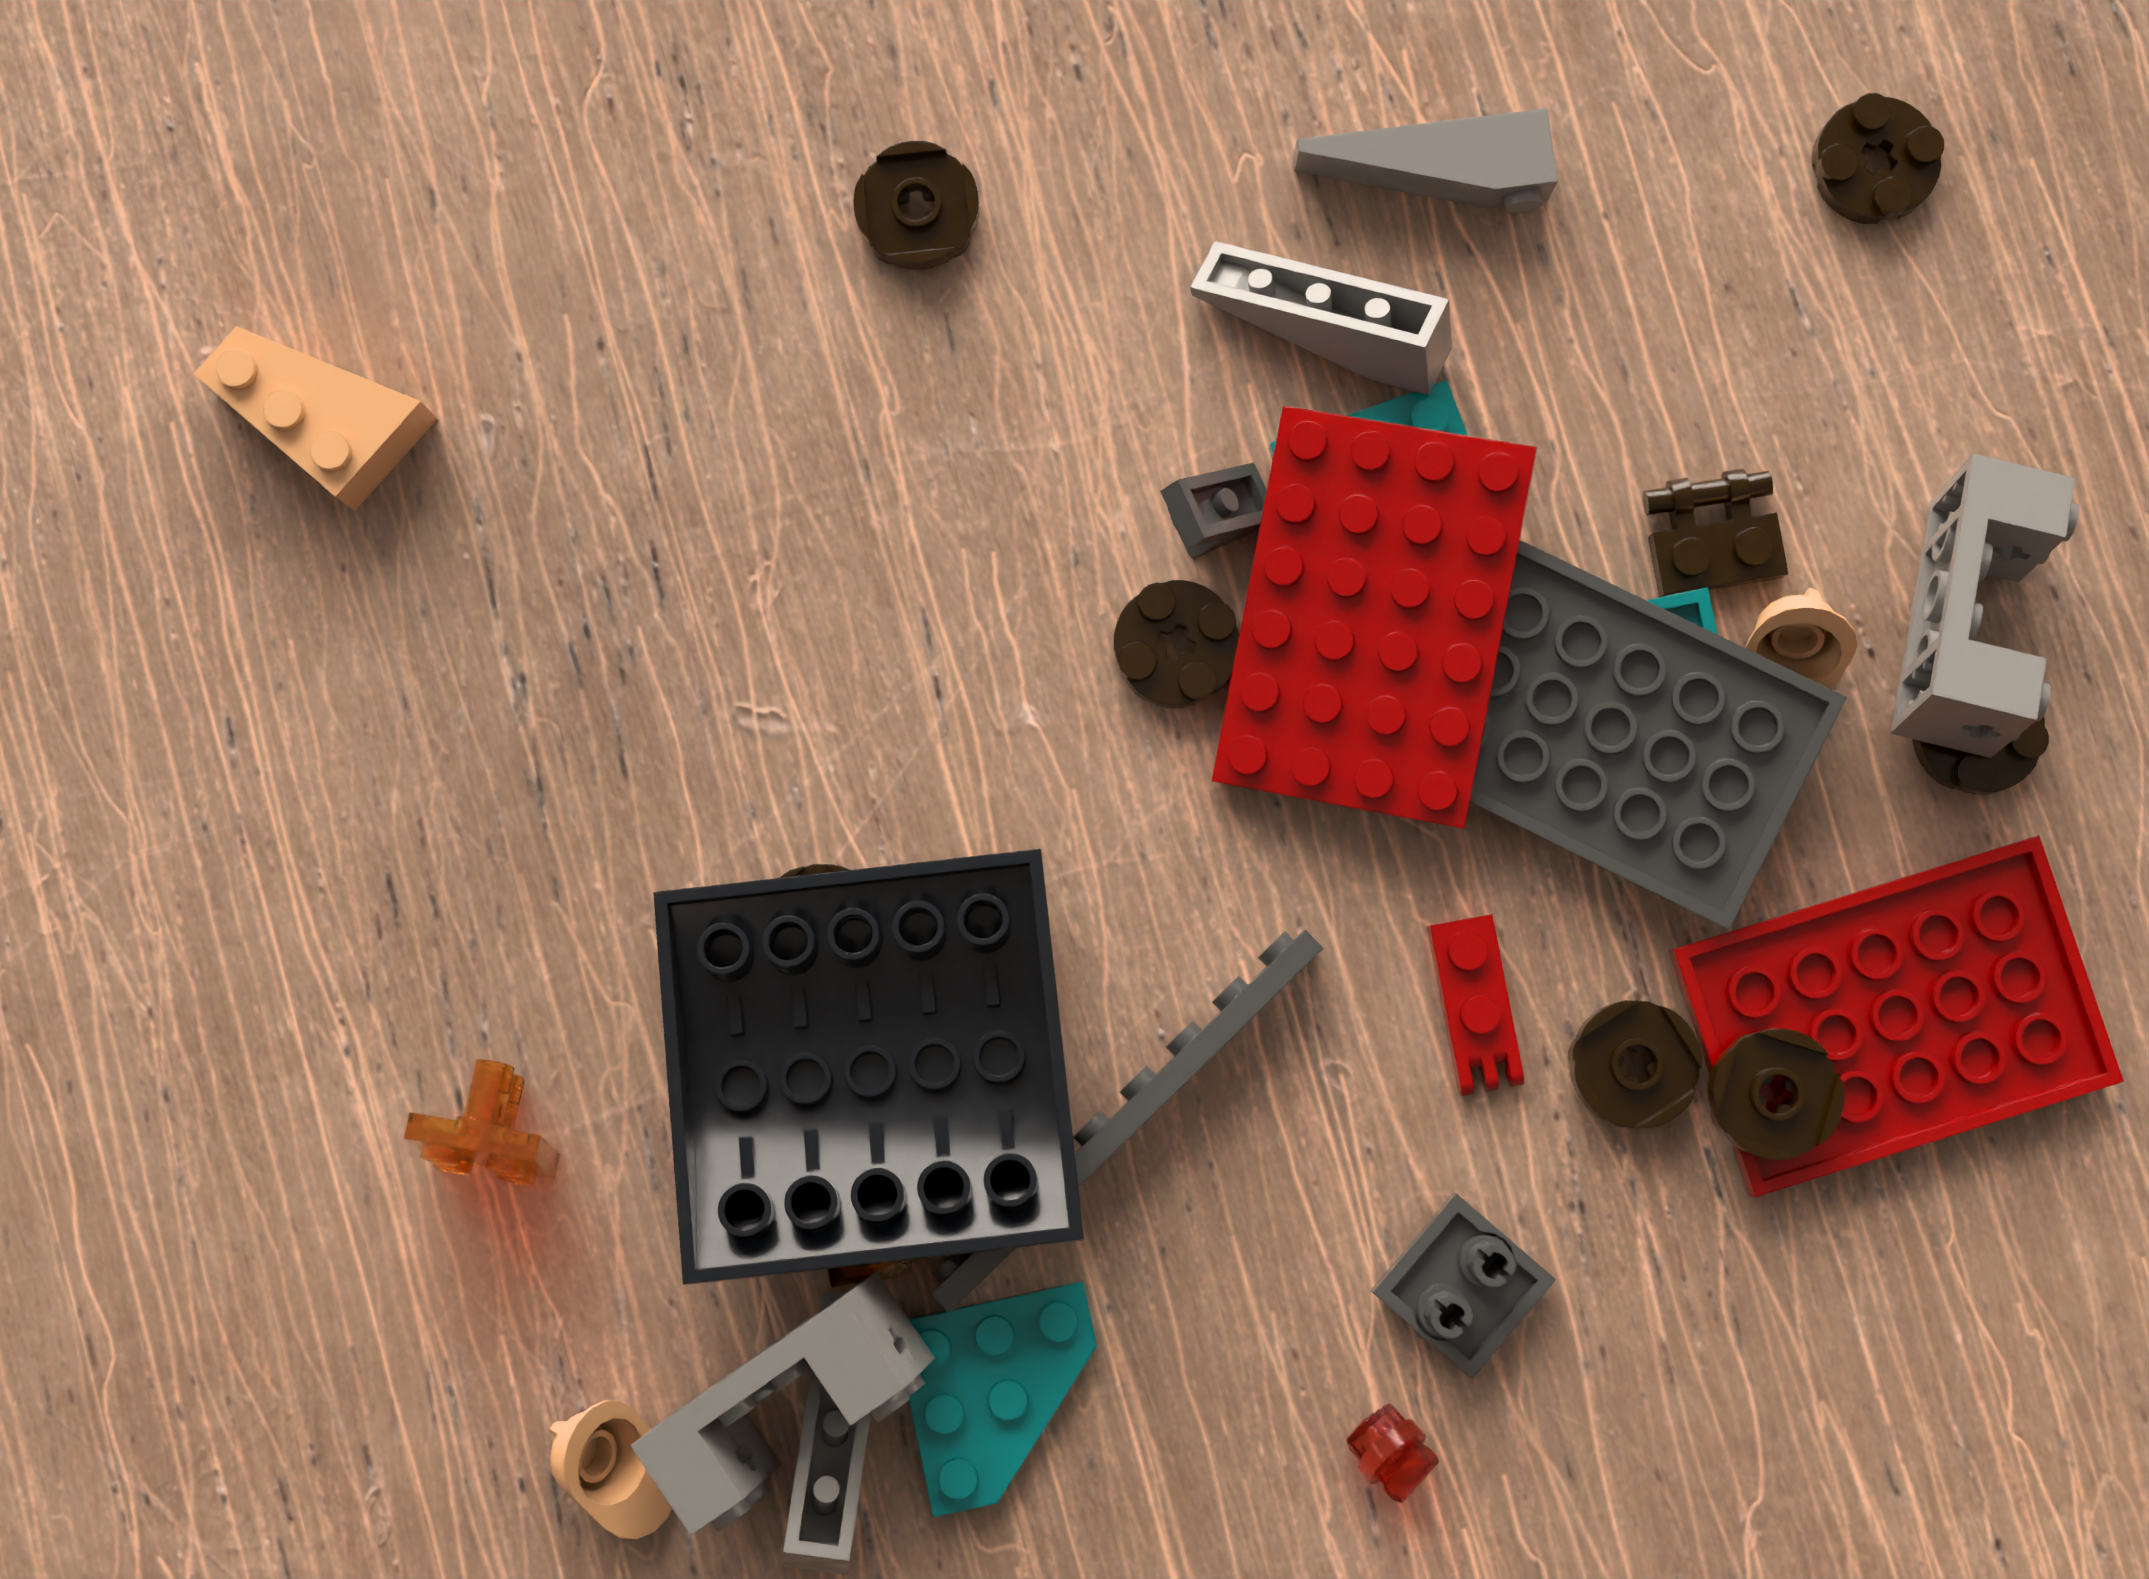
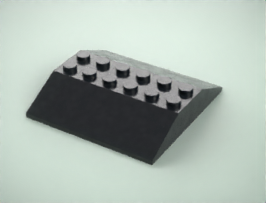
[653,849,1084,1285]

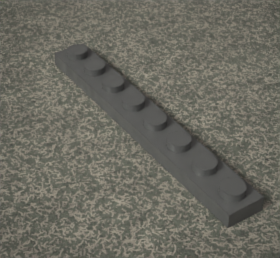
[931,930,1324,1313]

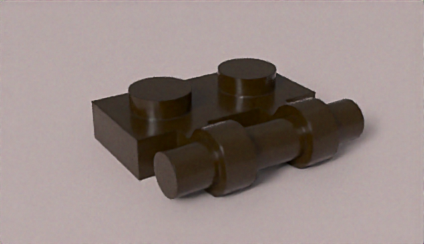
[1642,469,1789,597]

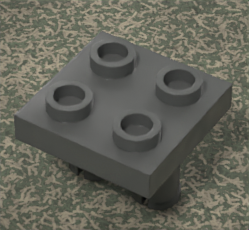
[1370,1192,1556,1379]

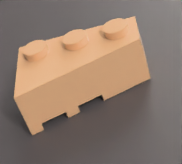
[193,326,438,512]

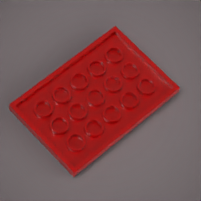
[1211,405,1537,829]
[1668,835,2124,1198]

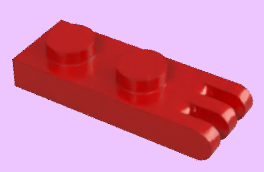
[1427,914,1524,1096]

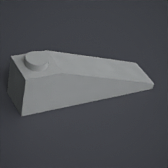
[1293,108,1558,213]
[1190,241,1452,395]
[782,1291,871,1575]

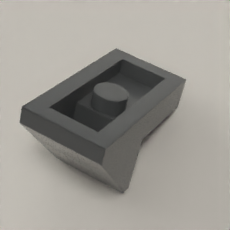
[1160,462,1267,558]

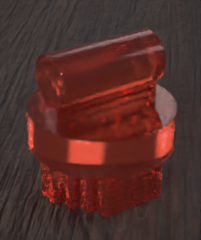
[1346,1403,1439,1503]

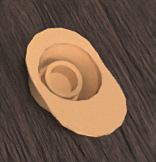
[1744,587,1857,690]
[549,1400,672,1539]

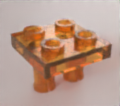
[404,1059,560,1186]

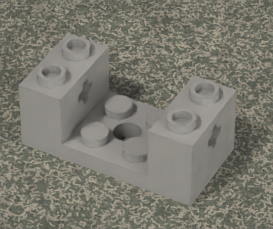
[1890,453,2079,758]
[630,1272,935,1536]

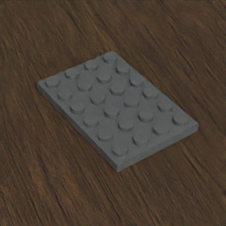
[1470,540,1847,929]

